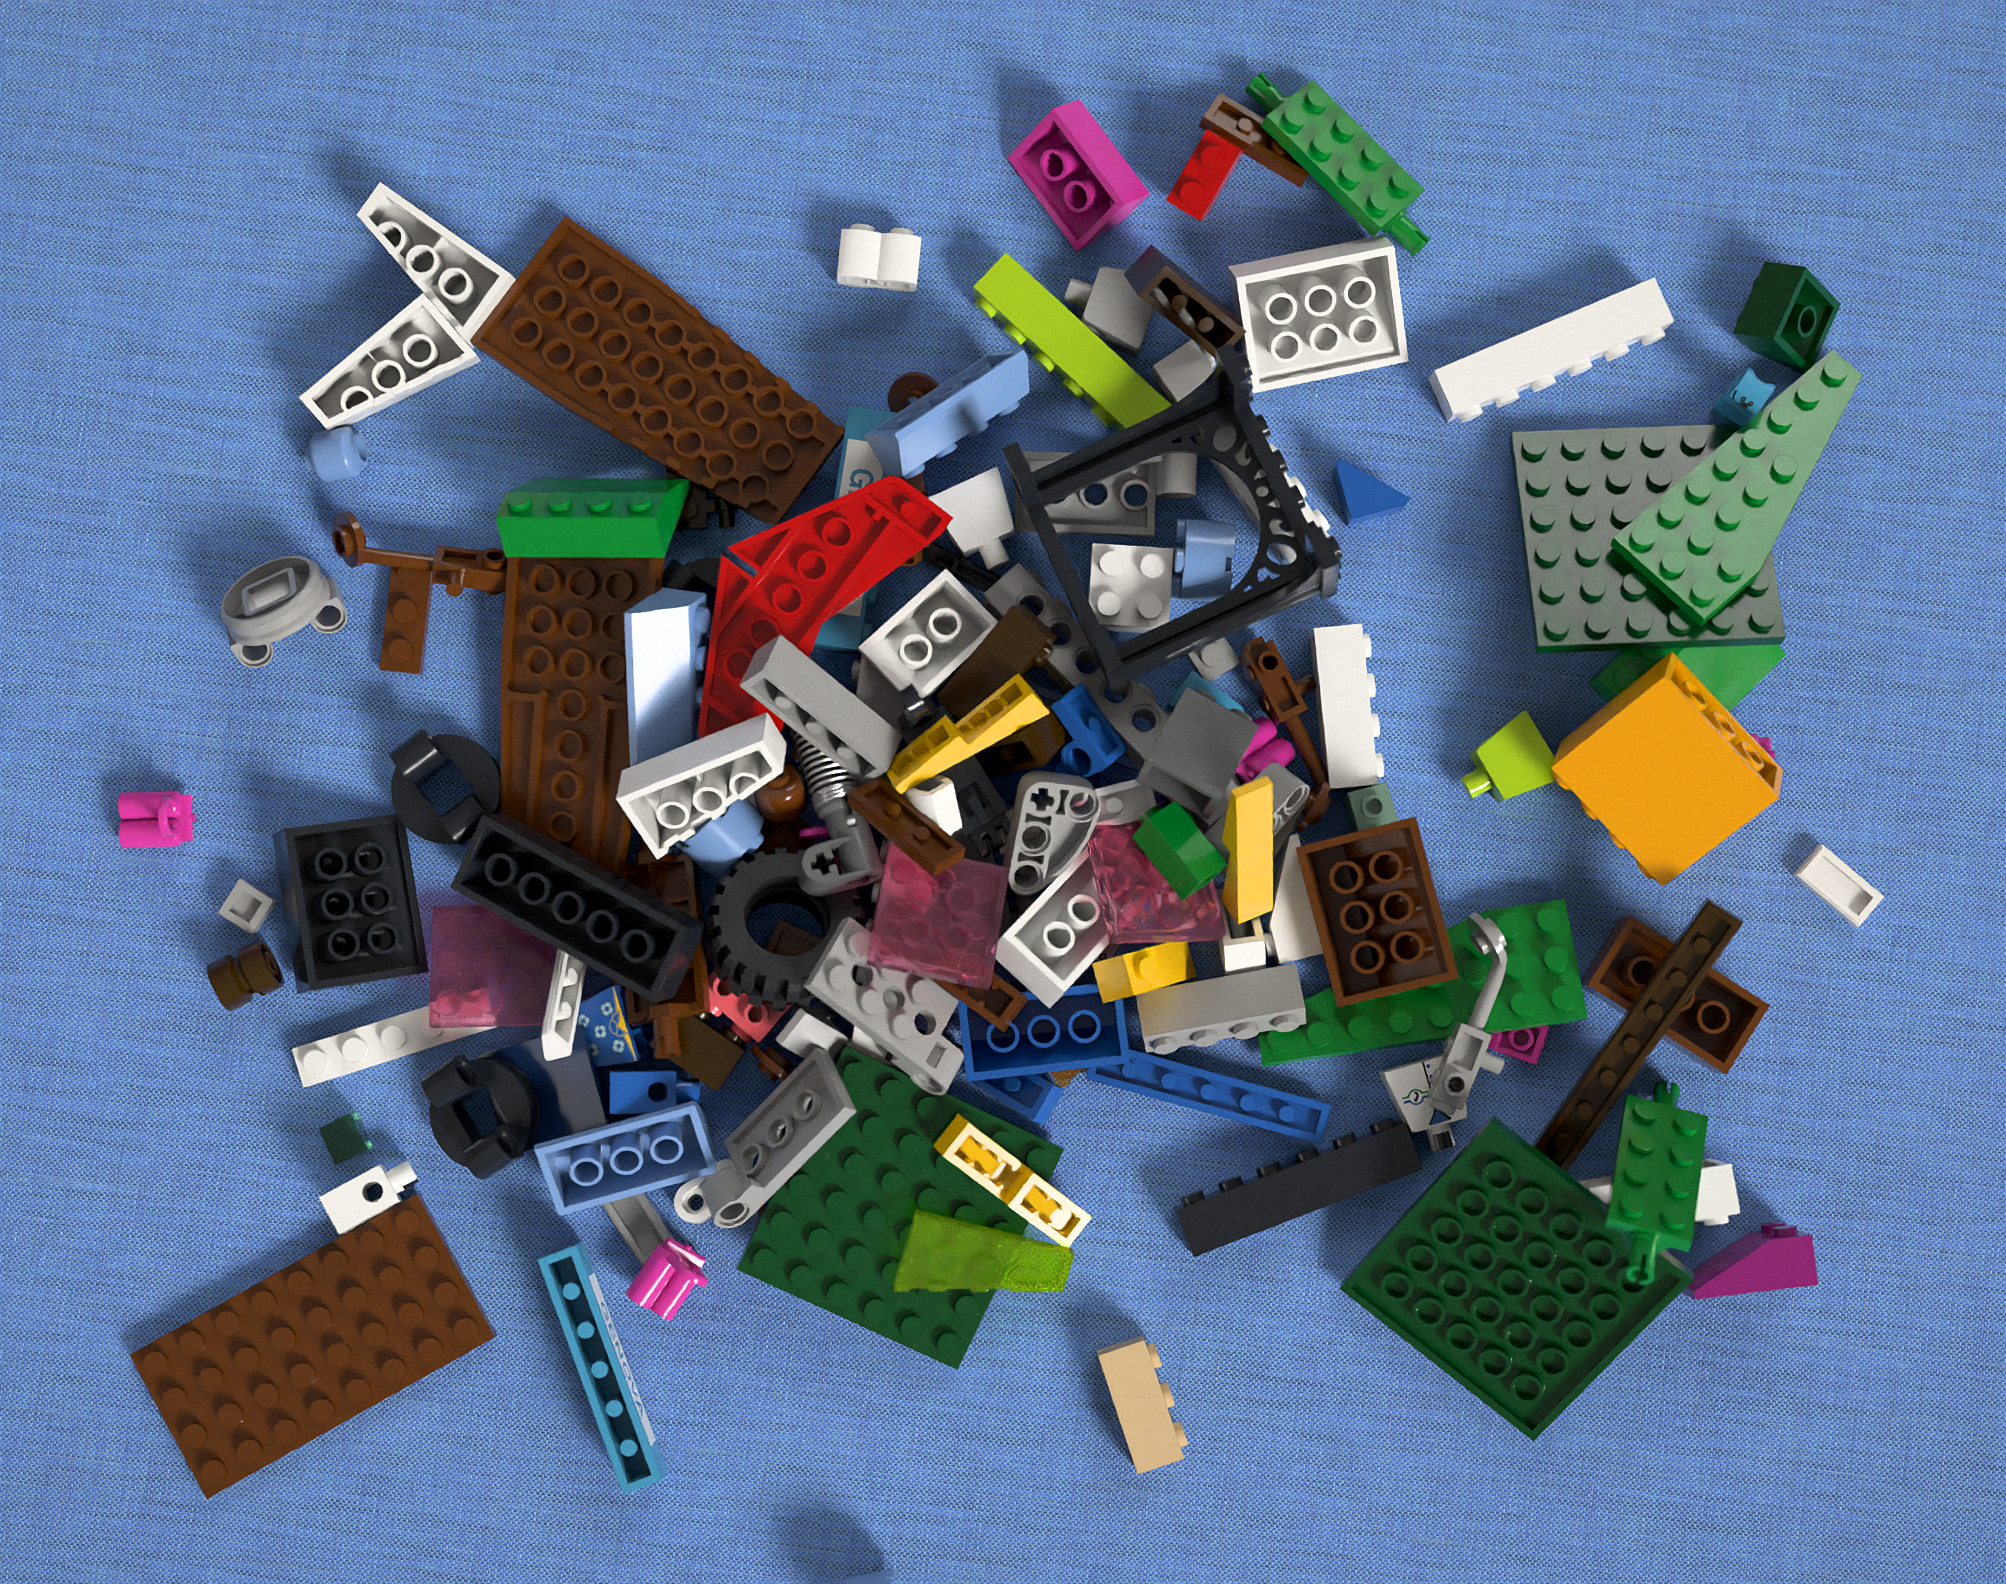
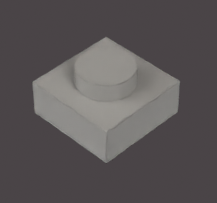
[1187,637,1241,683]
[218,879,278,935]

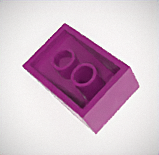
[1681,1222,1819,1299]

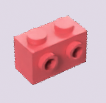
[708,971,793,1044]

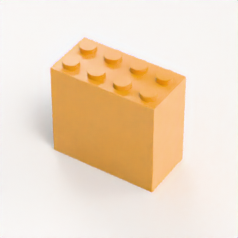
[1551,651,1783,887]

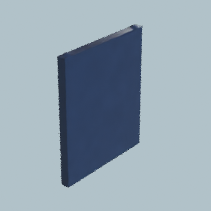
[479,1024,611,1151]

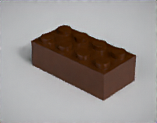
[1581,916,1770,1074]

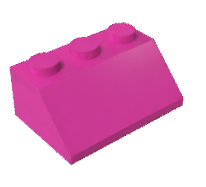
[1007,99,1150,252]

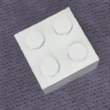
[1088,543,1173,633]

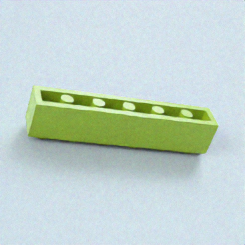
[973,252,1171,431]

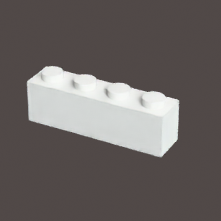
[1309,624,1384,791]

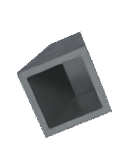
[1136,687,1259,820]

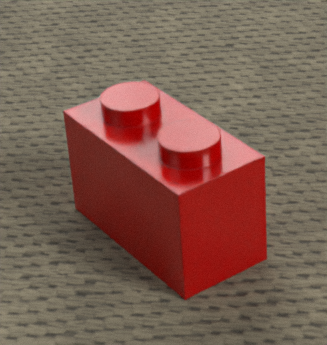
[1166,128,1246,221]

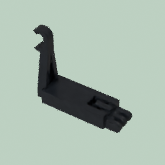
[897,684,1011,859]

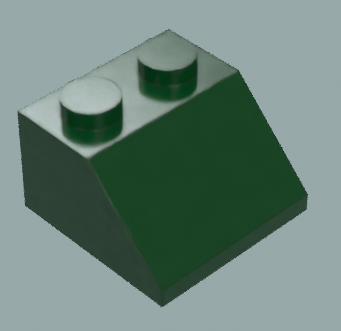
[1733,261,1841,374]

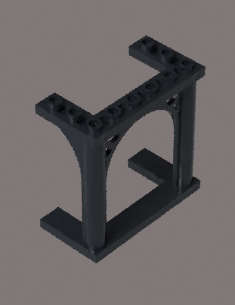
[1002,343,1343,697]

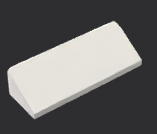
[541,949,587,1061]

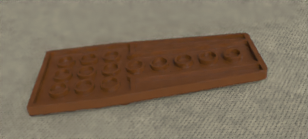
[501,557,664,878]

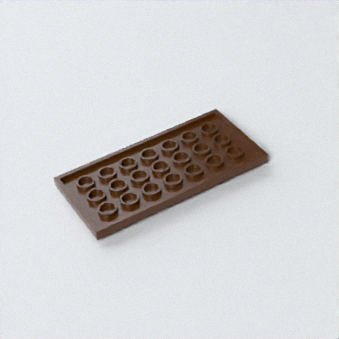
[130,1193,497,1499]

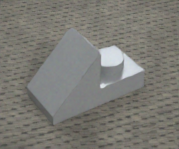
[775,1006,848,1060]

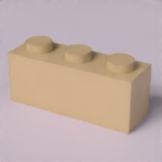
[1097,1335,1188,1474]

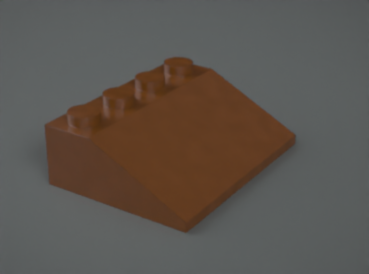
[1296,816,1459,1007]

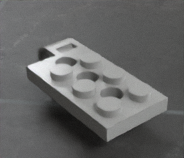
[1014,451,1197,538]
[804,917,964,1095]
[701,1047,856,1229]

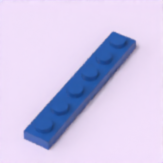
[1085,1049,1331,1144]

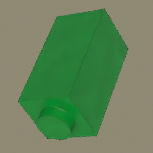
[1132,800,1227,901]

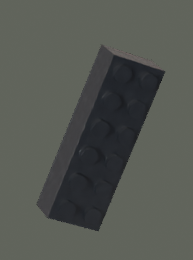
[450,813,707,1003]

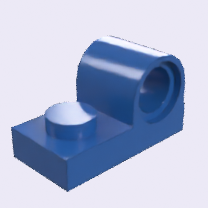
[1051,682,1128,778]
[970,1074,1065,1125]

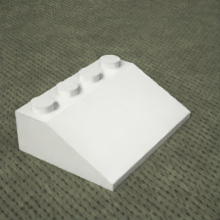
[1228,235,1408,393]

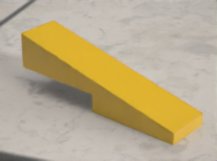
[886,673,1050,794]
[1222,775,1273,925]
[933,1114,1092,1249]

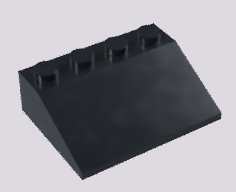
[273,814,429,994]

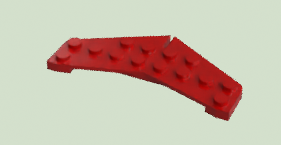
[698,476,953,738]

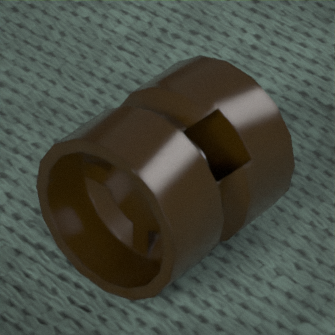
[207,940,284,1011]

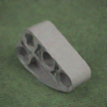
[1205,762,1309,878]
[1003,770,1101,895]

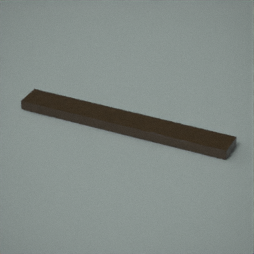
[1532,897,1744,1172]

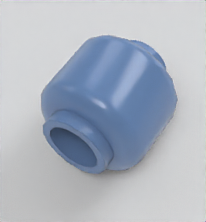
[304,426,369,482]

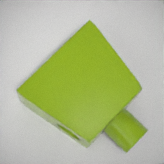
[1459,710,1556,802]

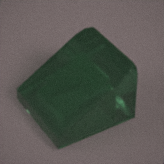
[319,1111,373,1165]

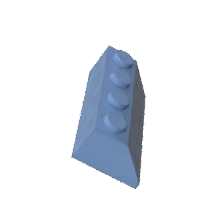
[864,349,1030,480]
[624,588,711,767]
[534,1101,718,1216]

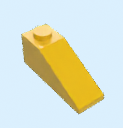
[1092,937,1197,1003]

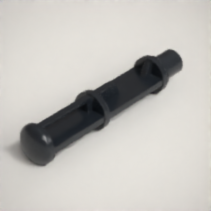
[922,542,1002,592]

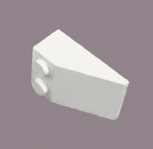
[858,569,998,698]

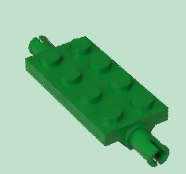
[1245,72,1431,257]
[1604,1080,1708,1285]

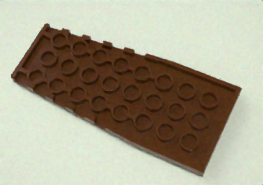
[470,216,845,527]

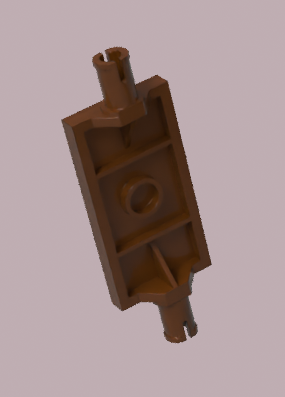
[624,832,710,1059]

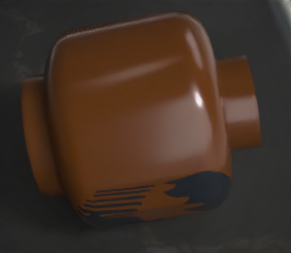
[753,762,808,822]

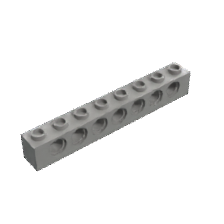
[981,563,1241,835]

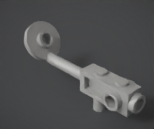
[1427,912,1507,1116]

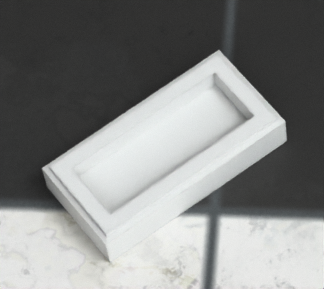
[1793,844,1884,928]

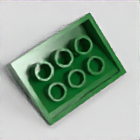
[495,478,691,558]
[1587,645,1786,712]

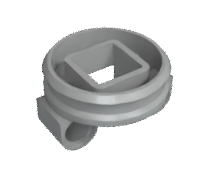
[220,556,347,668]

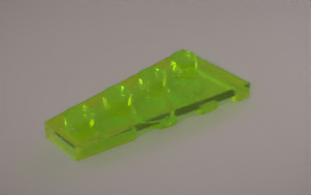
[893,1210,1075,1292]

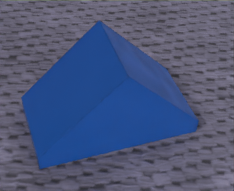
[1331,459,1410,526]

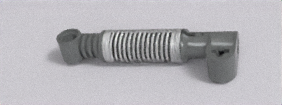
[788,654,885,897]

